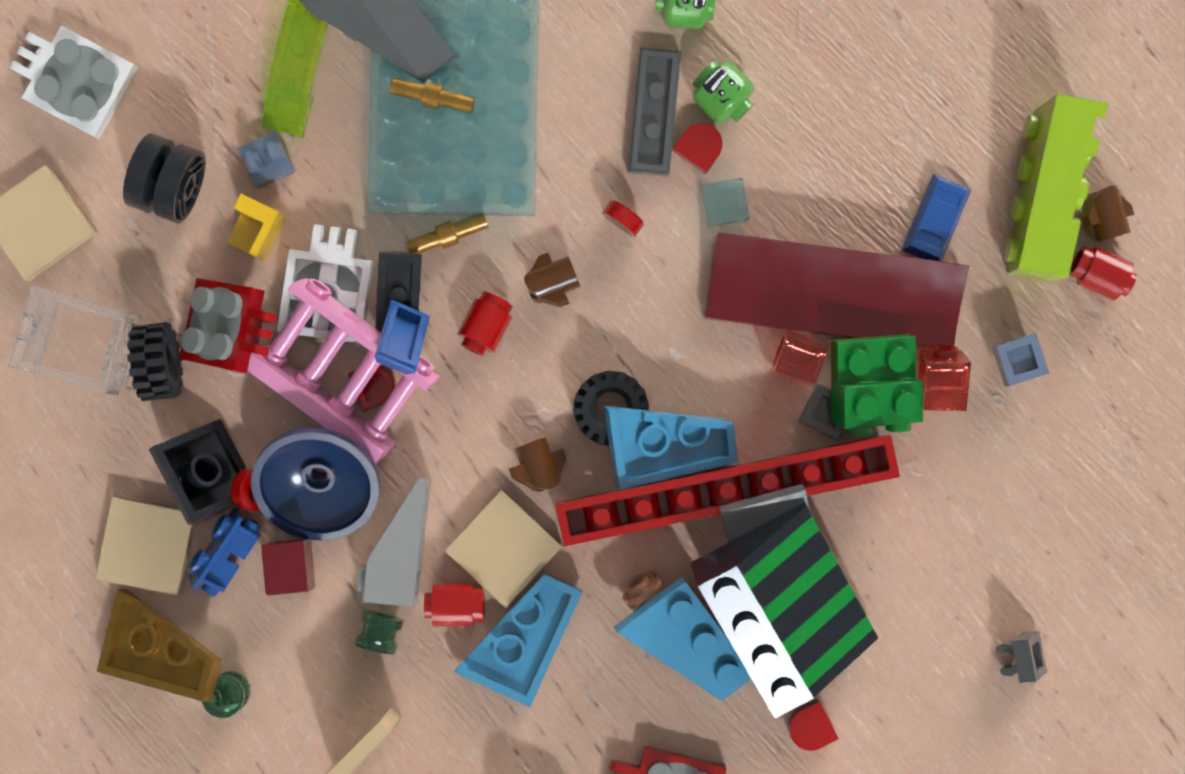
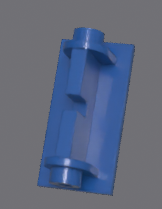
[188,507,262,597]

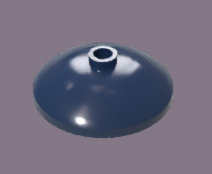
[251,428,380,541]

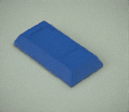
[901,174,971,262]
[375,300,430,375]

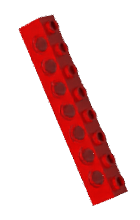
[555,435,900,546]

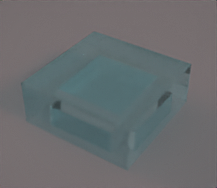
[700,178,750,228]

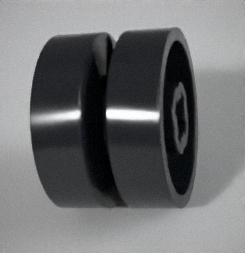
[123,133,206,224]

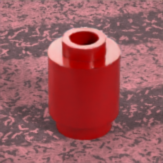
[1069,246,1137,301]
[457,291,513,356]
[424,584,485,627]

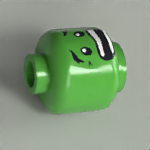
[655,0,715,29]
[692,60,754,123]

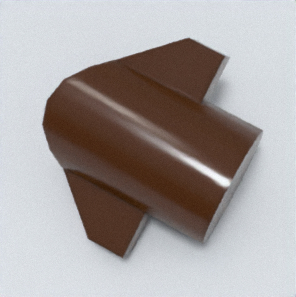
[1081,185,1135,242]
[524,252,580,308]
[509,437,566,492]

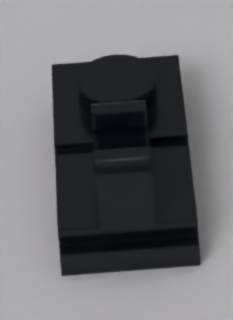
[375,251,422,332]

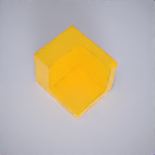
[227,194,287,262]

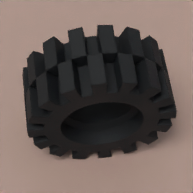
[127,322,183,401]
[573,370,649,446]

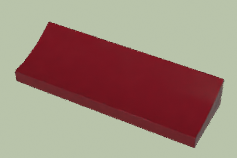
[705,232,970,351]

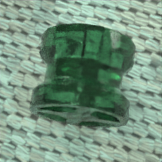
[355,610,404,654]
[202,671,251,718]

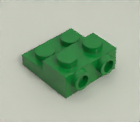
[831,334,923,436]

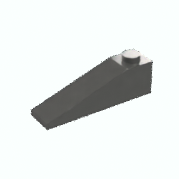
[299,0,455,83]

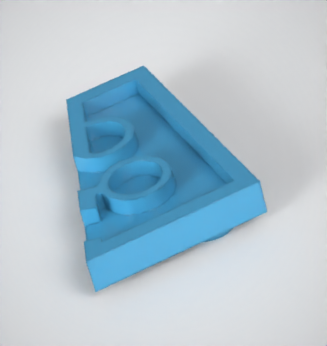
[604,406,738,490]
[454,573,583,707]
[614,576,752,701]

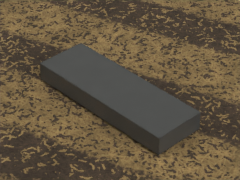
[628,48,681,177]

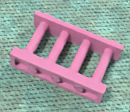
[247,278,441,464]

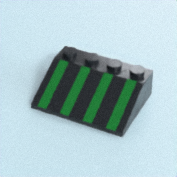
[690,503,878,718]

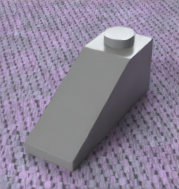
[357,478,431,607]

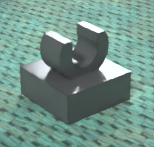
[996,631,1047,683]

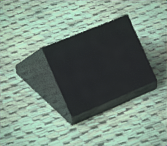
[149,419,247,525]

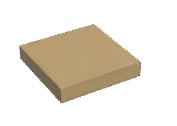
[0,165,97,281]
[445,489,563,608]
[95,497,195,595]
[325,707,401,774]

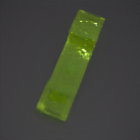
[262,0,329,138]

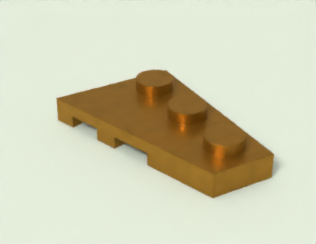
[96,589,222,702]

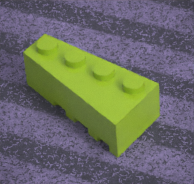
[1004,94,1108,281]

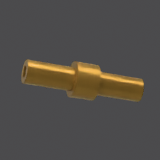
[390,77,476,114]
[405,213,489,254]

